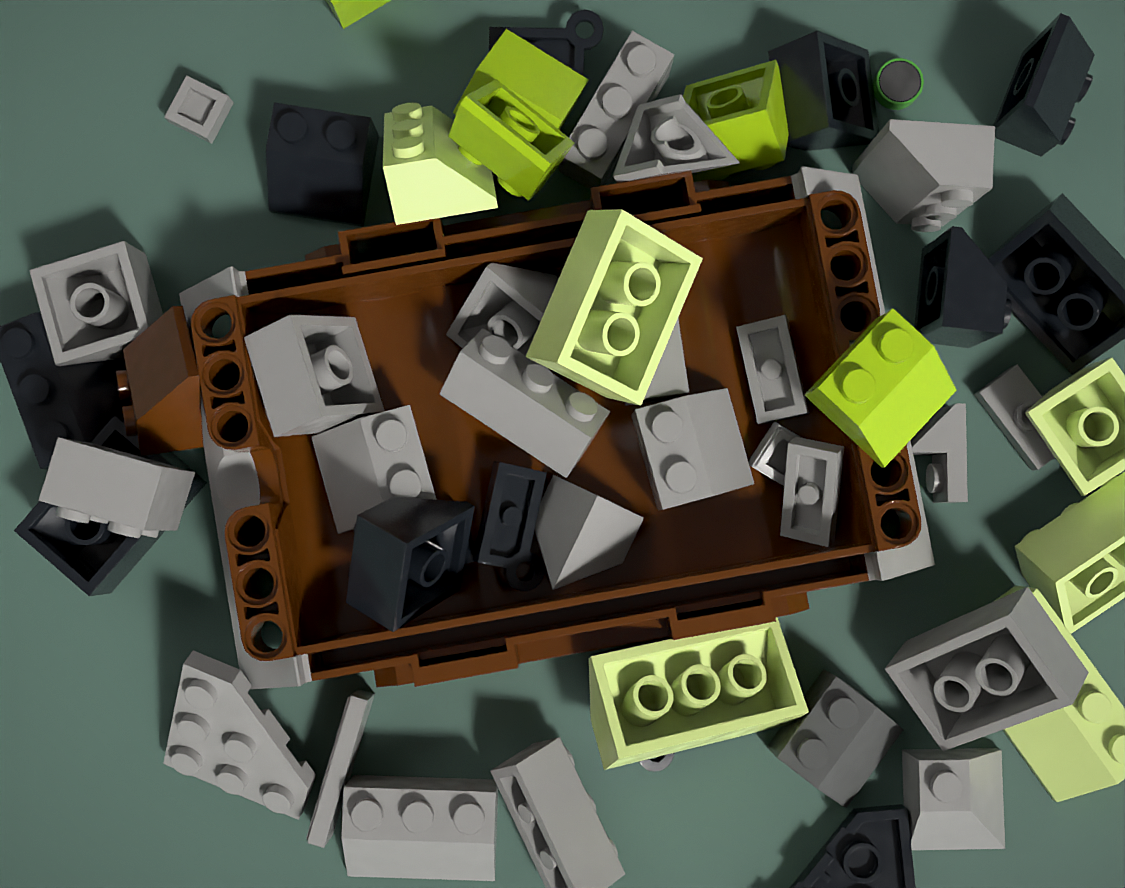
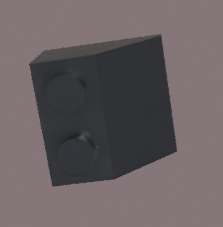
[993,13,1095,157]
[768,31,879,151]
[266,102,379,227]
[914,226,1012,348]
[346,497,475,632]

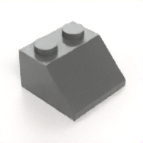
[767,669,903,808]

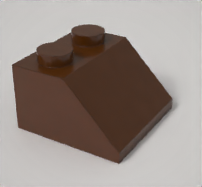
[116,305,203,456]

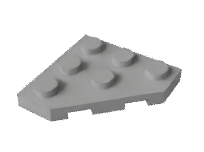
[163,650,316,820]

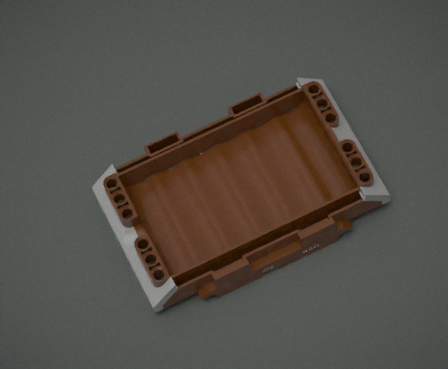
[179,167,935,689]

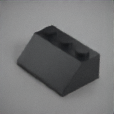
[988,193,1125,375]
[0,312,131,470]
[14,416,207,596]

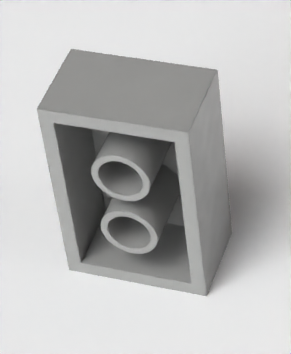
[885,586,1089,751]

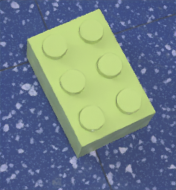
[526,209,703,405]

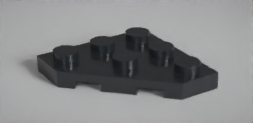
[790,804,916,888]

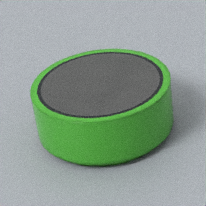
[873,58,924,110]

